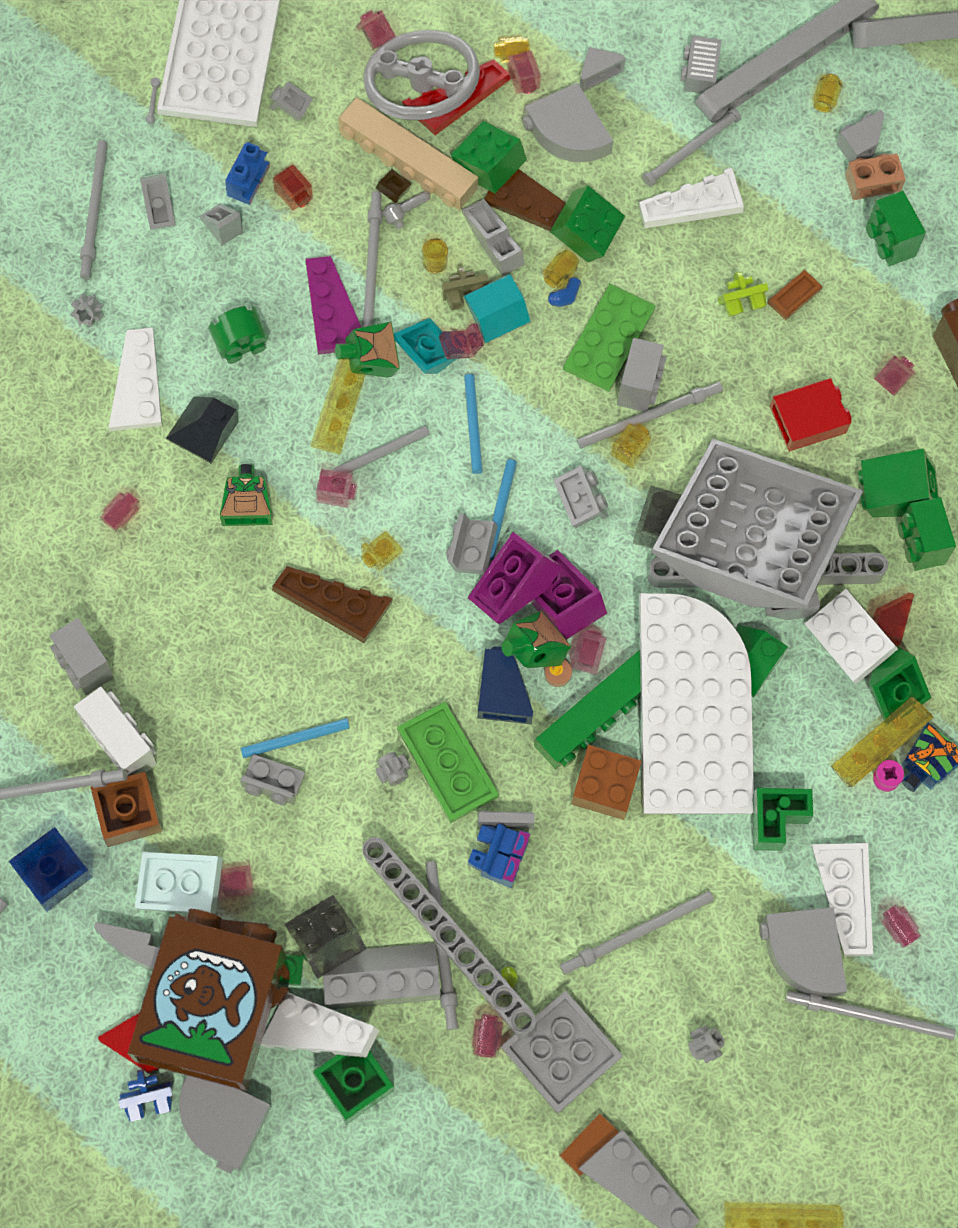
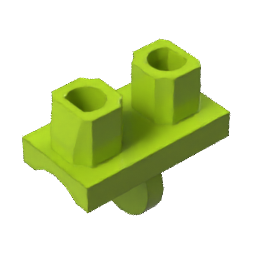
[717,271,769,317]

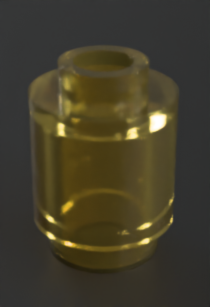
[493,35,530,63]
[812,74,843,113]
[422,238,448,273]
[543,250,579,288]

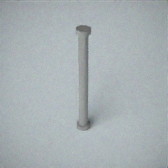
[642,108,741,187]

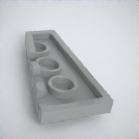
[578,1130,700,1228]

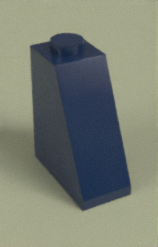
[477,646,533,725]

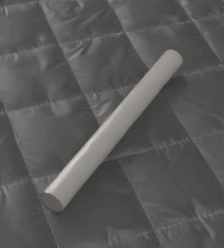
[331,425,430,479]

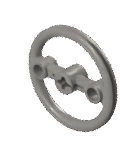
[364,30,480,120]

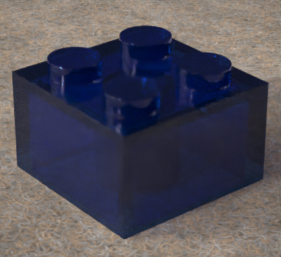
[8,827,93,912]

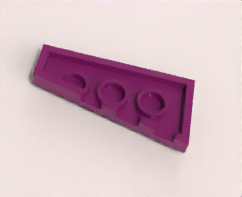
[305,256,362,355]

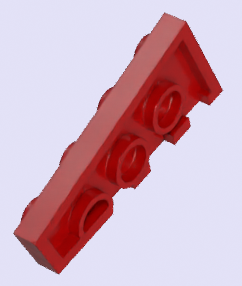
[402,59,511,136]

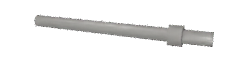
[80,141,108,279]
[363,191,383,327]
[577,382,723,449]
[0,769,127,800]
[425,861,458,1030]
[559,891,714,975]
[785,990,956,1040]

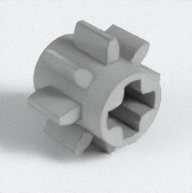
[71,293,104,327]
[375,752,410,786]
[689,1025,725,1063]

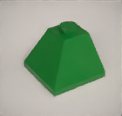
[736,625,788,698]
[869,646,931,728]

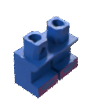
[225,142,270,205]
[468,824,530,889]

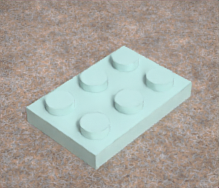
[135,852,223,915]

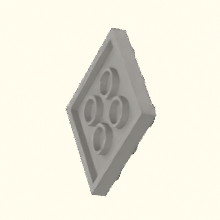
[501,990,623,1114]

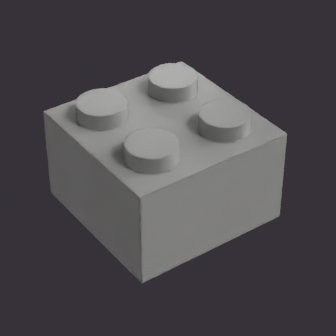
[617,338,667,412]
[49,618,114,695]

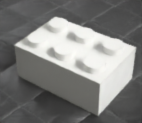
[74,687,157,776]

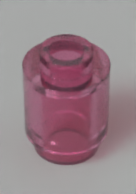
[100,492,139,532]
[881,905,922,948]
[471,1014,503,1058]

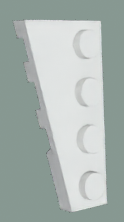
[261,993,379,1057]

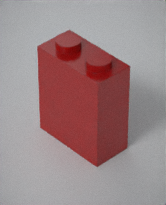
[769,378,852,452]

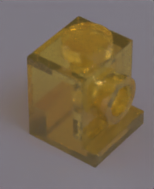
[611,423,651,469]

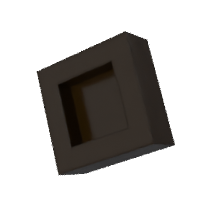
[376,169,412,203]

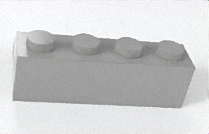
[322,943,440,1010]

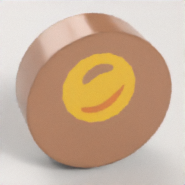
[544,660,572,687]

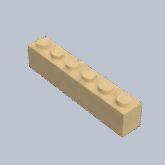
[338,97,478,210]

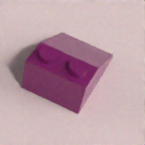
[468,532,563,624]
[531,550,607,640]

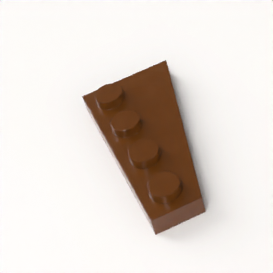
[484,169,566,231]
[272,566,393,643]

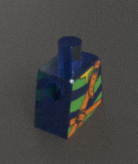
[901,722,958,792]

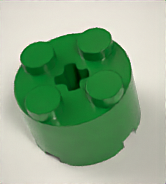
[208,306,269,364]

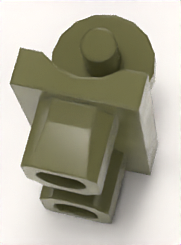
[441,266,489,311]

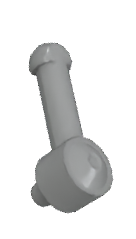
[382,191,431,229]

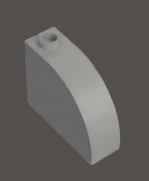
[522,83,613,162]
[759,907,847,998]
[179,1076,271,1174]

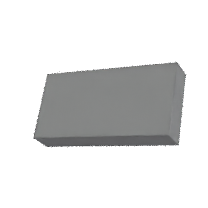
[478,811,535,829]

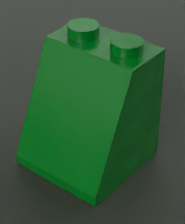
[858,448,939,518]

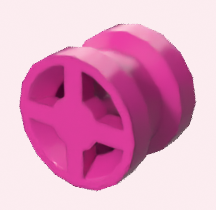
[873,760,904,792]

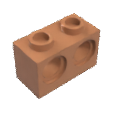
[845,153,906,201]

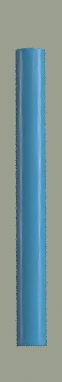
[464,374,483,474]
[490,459,517,560]
[240,718,350,759]

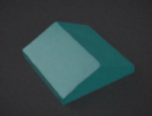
[464,274,531,343]
[394,318,462,374]

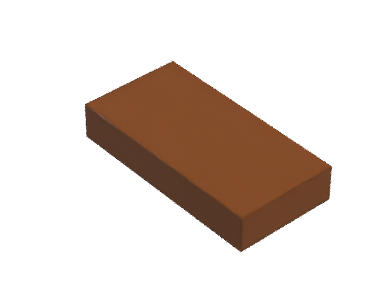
[768,270,823,321]
[559,1114,618,1177]

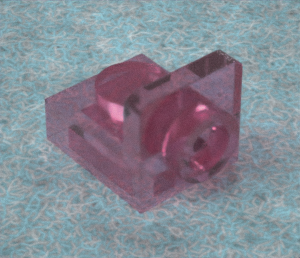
[356,10,396,50]
[439,323,484,359]
[874,355,916,396]
[218,865,254,899]

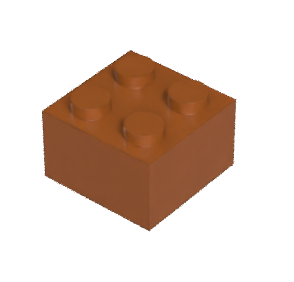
[571,745,642,820]
[90,772,162,847]

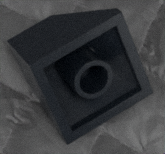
[166,396,239,463]

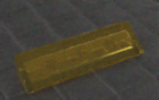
[310,359,365,455]
[830,697,934,787]
[724,1203,844,1228]

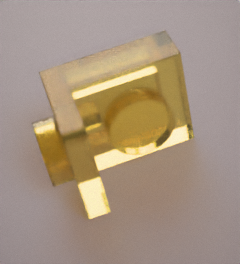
[361,531,403,572]

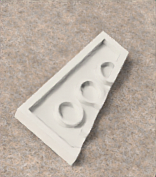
[639,167,744,228]
[109,327,162,431]
[812,843,873,957]

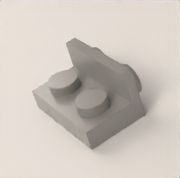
[554,466,609,528]
[447,514,497,574]
[240,754,305,806]

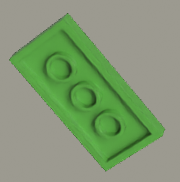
[563,284,656,392]
[397,702,499,824]

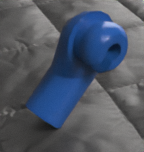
[548,277,581,307]

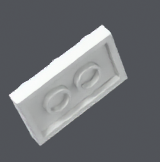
[805,589,898,684]

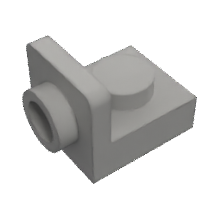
[269,81,313,121]

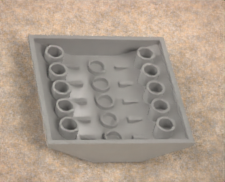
[652,439,863,609]

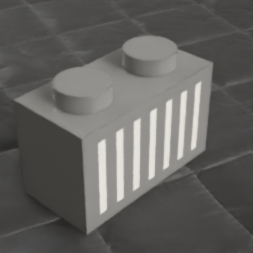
[680,36,722,93]

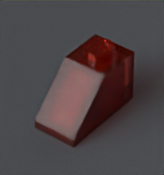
[871,592,914,647]

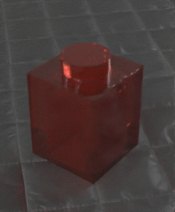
[273,164,313,211]

